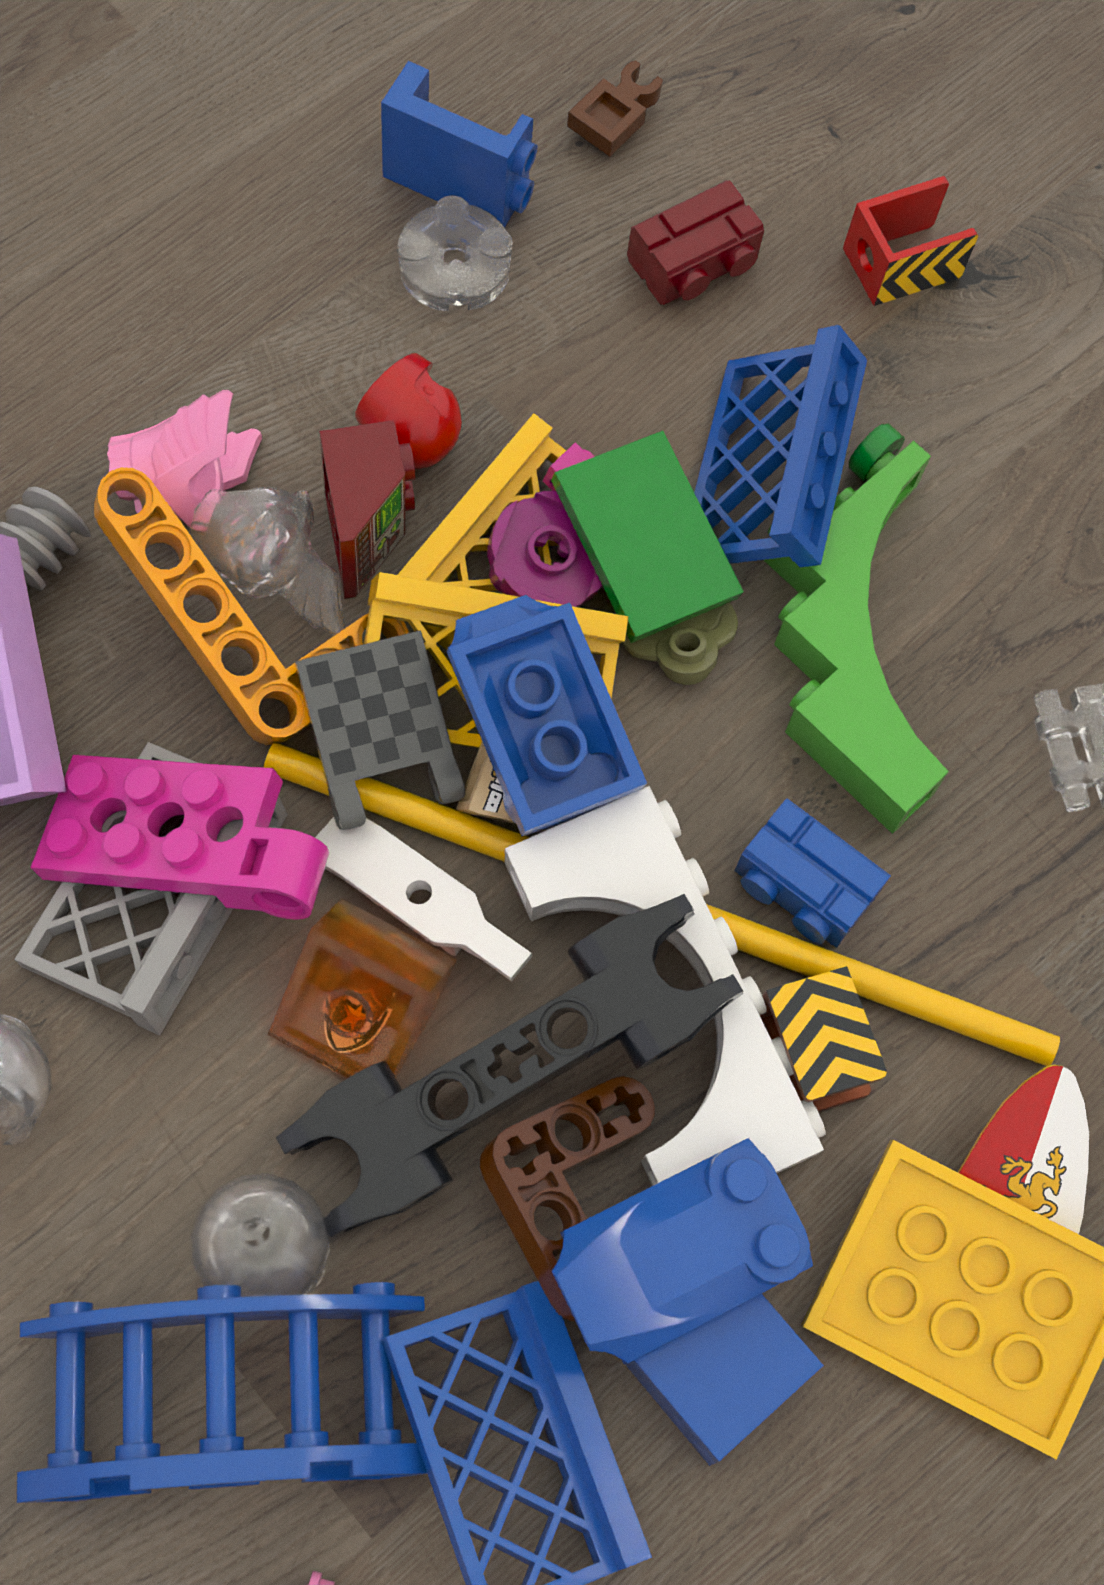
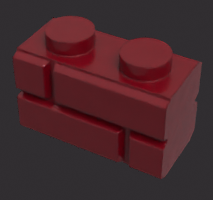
[627,180,765,305]

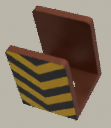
[760,966,887,1112]

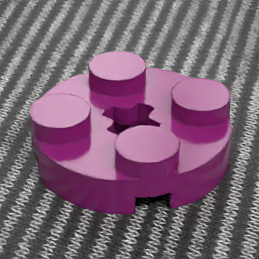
[487,490,602,608]

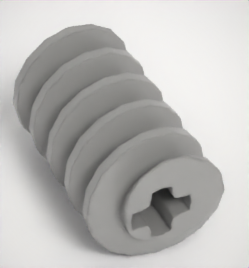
[0,487,91,591]

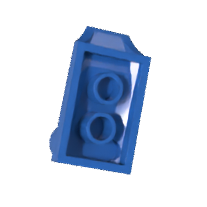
[446,595,647,836]
[552,1138,813,1364]

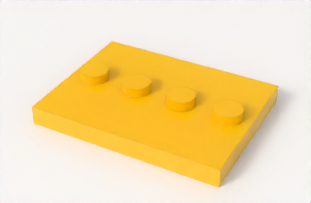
[801,1140,1104,1460]

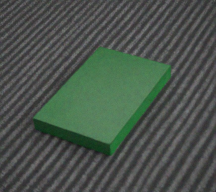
[551,431,744,643]

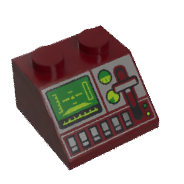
[319,420,415,599]

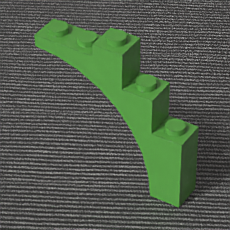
[764,440,949,834]

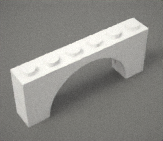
[505,786,826,1186]

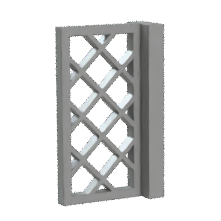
[14,742,288,1036]

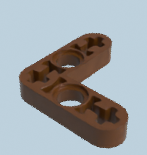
[480,1076,655,1322]

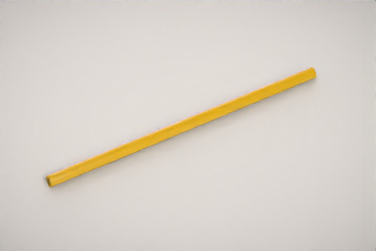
[263,742,1060,1066]

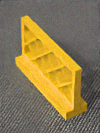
[398,413,566,650]
[364,572,628,749]

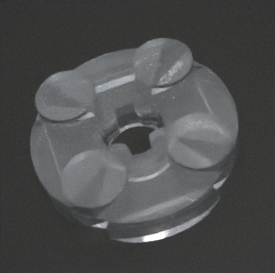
[397,195,513,311]

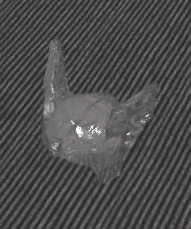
[189,487,346,635]

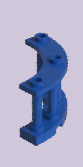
[17,1282,427,1503]

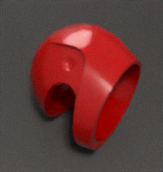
[355,353,462,469]

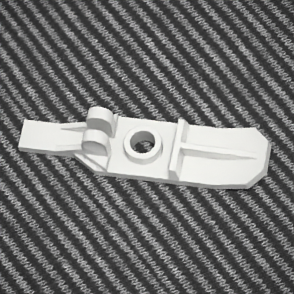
[315,817,532,982]

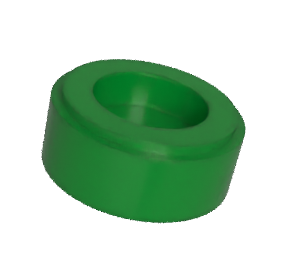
[848,423,905,483]

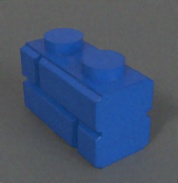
[734,798,891,948]

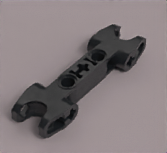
[276,894,743,1238]

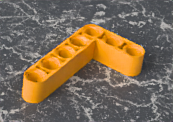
[94,467,409,745]

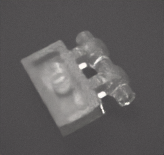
[1034,683,1104,812]

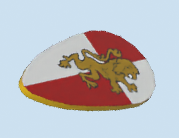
[958,1065,1089,1234]

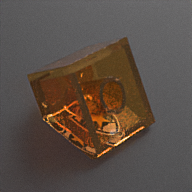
[268,899,457,1078]

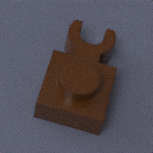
[567,60,663,157]

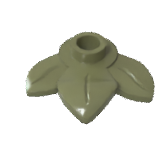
[622,603,738,685]

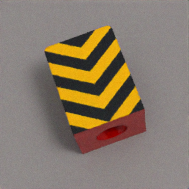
[843,176,978,306]

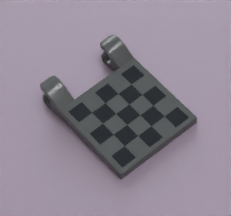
[295,630,465,830]

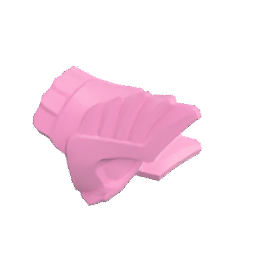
[107,390,262,530]

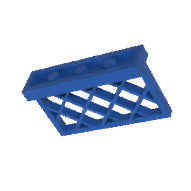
[694,325,867,567]
[382,1281,652,1585]

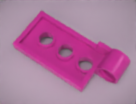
[31,755,329,920]

